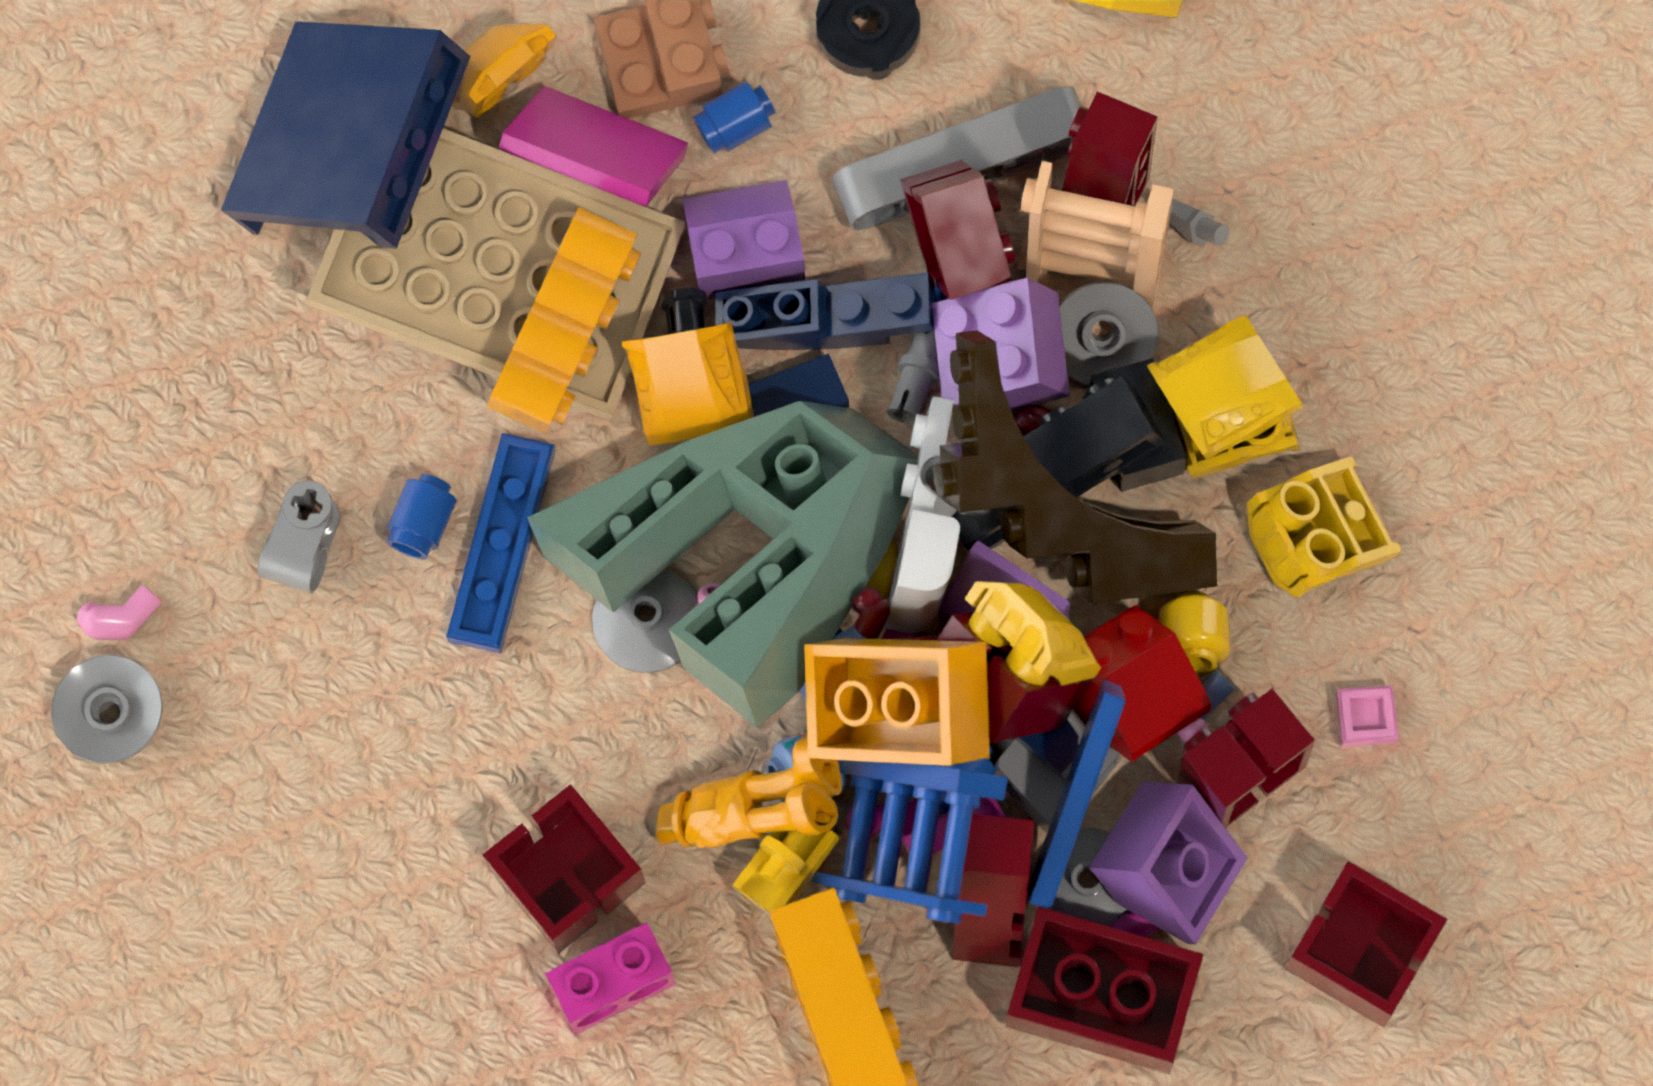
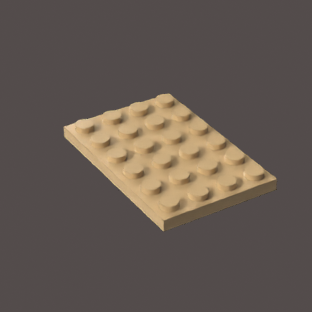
[305,128,686,421]

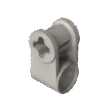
[258,481,340,593]

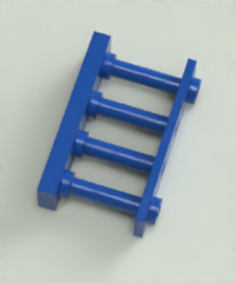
[813,760,1008,924]

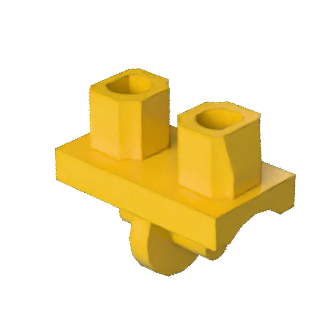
[733,830,840,913]

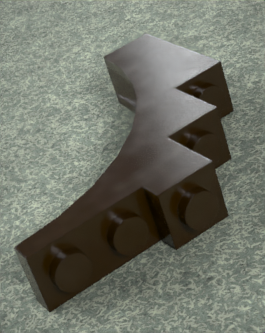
[934,330,1217,604]

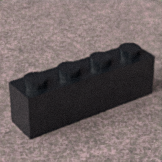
[936,376,1167,550]

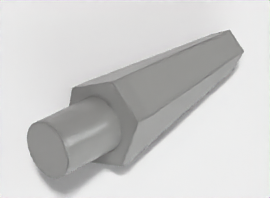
[1169,199,1229,246]

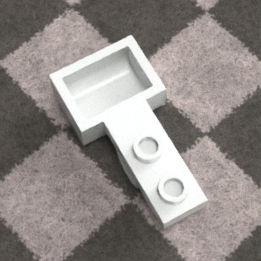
[884,396,960,633]

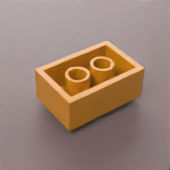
[804,638,990,765]

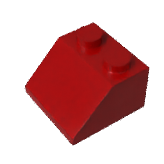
[1074,605,1211,762]

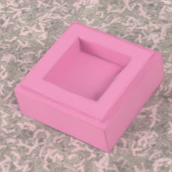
[1336,685,1399,748]

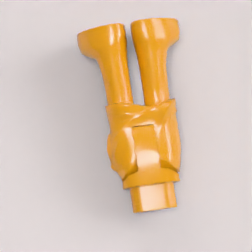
[656,736,842,848]

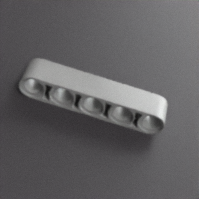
[832,86,1082,230]

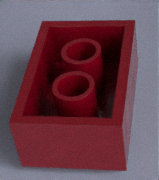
[1006,906,1204,1075]

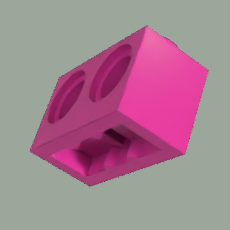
[545,922,676,1035]

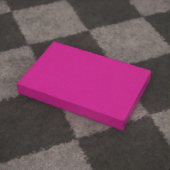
[499,86,689,207]

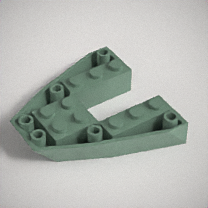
[527,401,918,728]

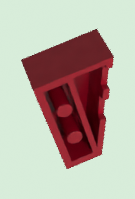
[1061,91,1158,206]
[952,814,1034,967]

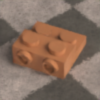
[594,0,729,119]

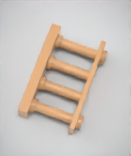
[1017,161,1174,310]

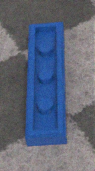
[446,433,556,654]
[1028,679,1126,909]

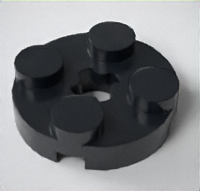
[816,0,921,80]

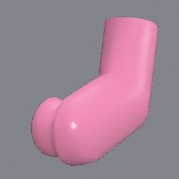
[77,585,162,640]

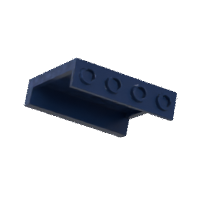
[221,21,471,249]

